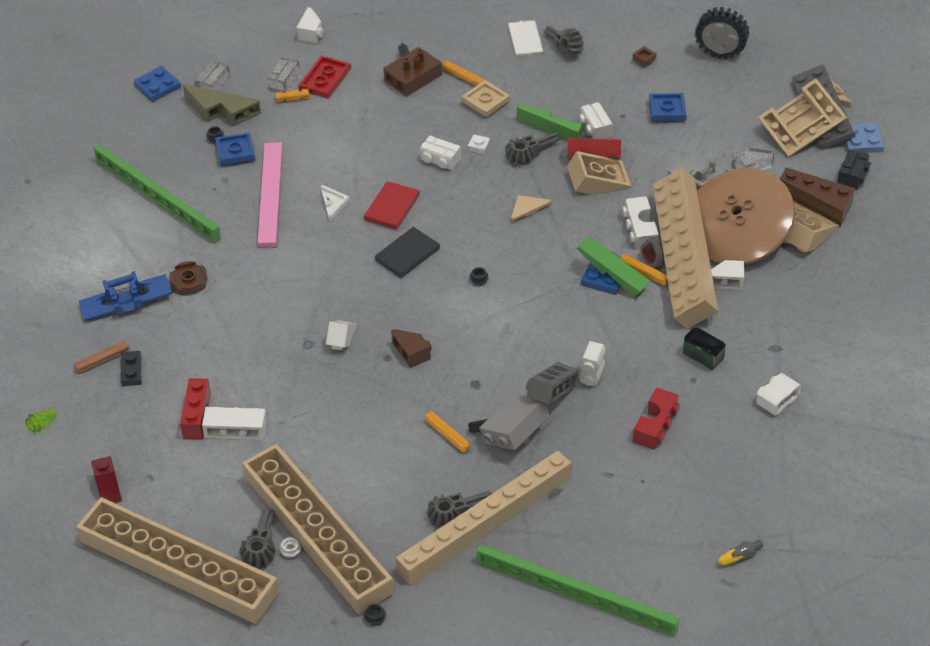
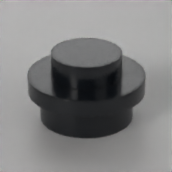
[206,126,224,142]
[470,267,488,285]
[364,604,386,625]

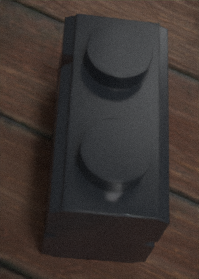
[837,149,871,190]

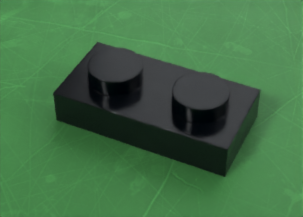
[121,351,142,387]

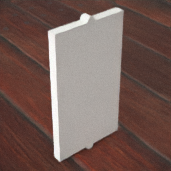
[508,20,543,57]

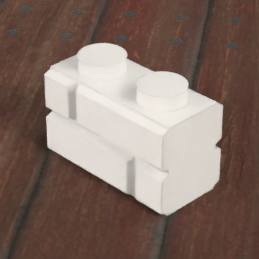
[578,102,613,139]
[420,135,462,170]

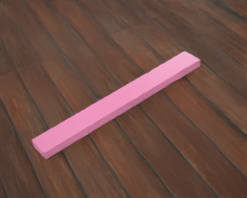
[258,143,283,247]

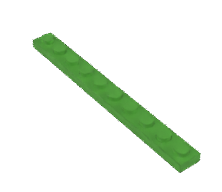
[94,144,221,243]
[477,544,679,637]

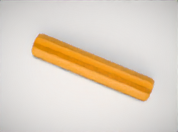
[442,61,485,86]
[620,254,668,286]
[425,411,470,453]

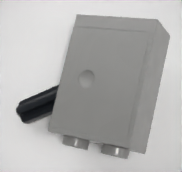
[468,394,550,450]

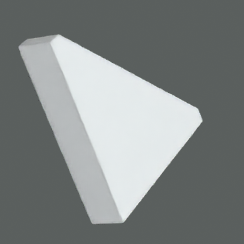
[321,185,350,221]

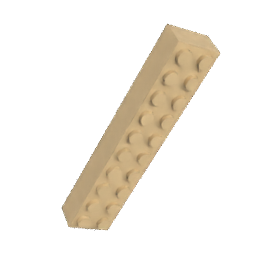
[653,167,719,329]
[242,444,394,615]
[76,497,279,624]

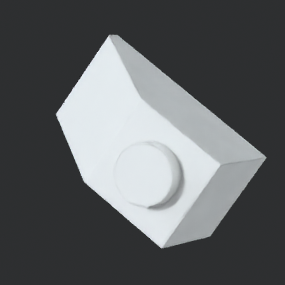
[296,7,323,44]
[711,260,744,290]
[326,320,357,350]

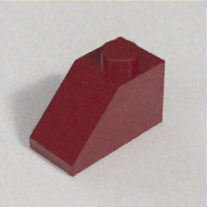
[91,456,122,503]

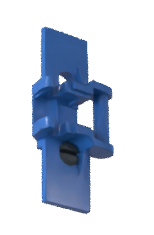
[79,271,172,321]

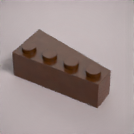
[780,167,855,227]

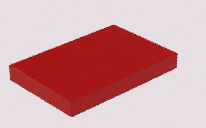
[298,55,351,99]
[364,181,420,230]

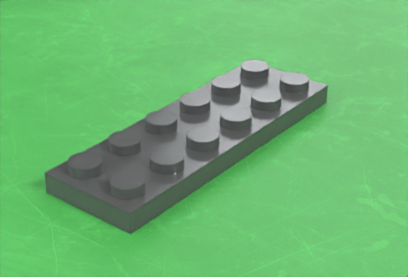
[792,64,856,150]

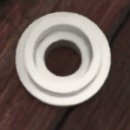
[280,537,301,558]

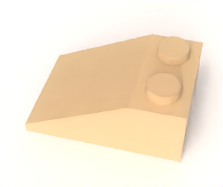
[567,151,631,195]

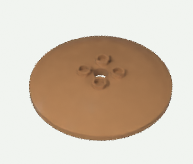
[697,168,795,265]

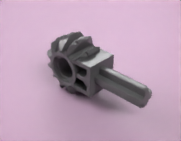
[544,26,584,57]
[505,132,559,165]
[427,491,492,528]
[239,507,276,569]

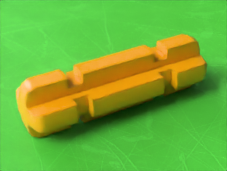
[276,89,309,102]

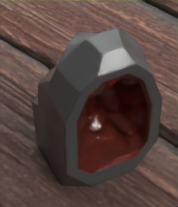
[640,238,664,269]

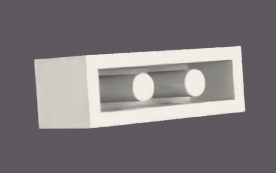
[202,407,267,440]

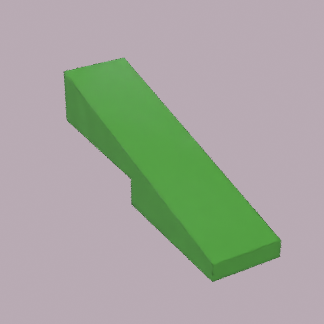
[517,104,582,141]
[576,236,650,298]

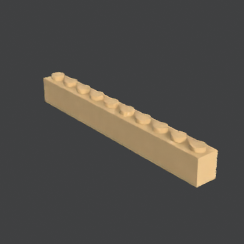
[396,451,571,586]

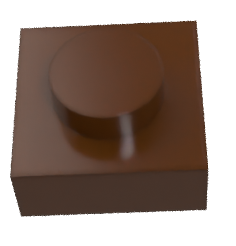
[632,46,657,66]

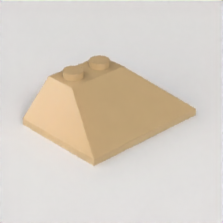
[758,79,847,158]

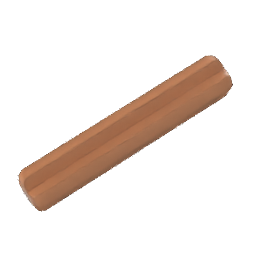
[74,341,129,373]

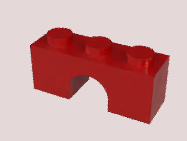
[567,138,621,158]
[180,378,211,440]
[632,387,680,450]

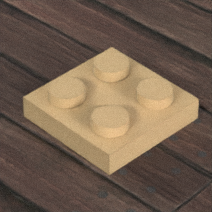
[461,80,510,117]

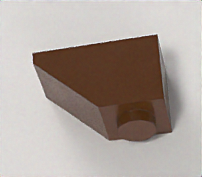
[391,329,432,368]

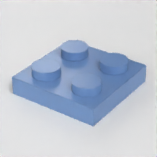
[845,123,884,153]

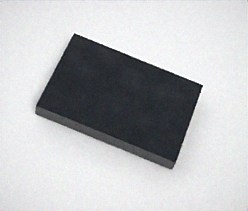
[375,227,440,278]

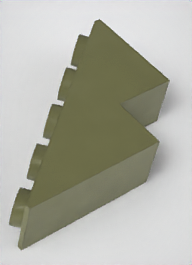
[183,84,261,126]

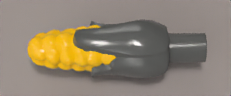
[718,539,763,566]

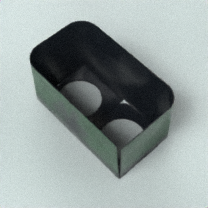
[683,328,726,370]

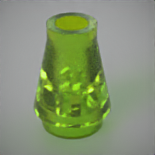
[26,407,57,432]

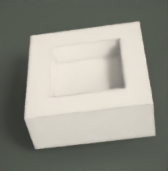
[468,134,490,155]

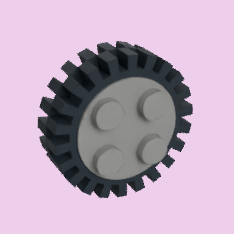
[695,7,750,59]

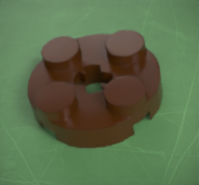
[169,261,208,295]

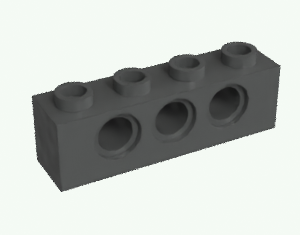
[526,362,579,404]

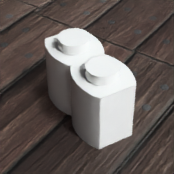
[580,341,606,387]
[756,373,801,416]

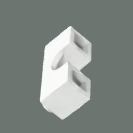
[622,196,659,250]

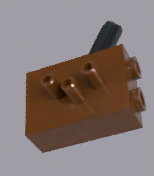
[383,43,442,97]

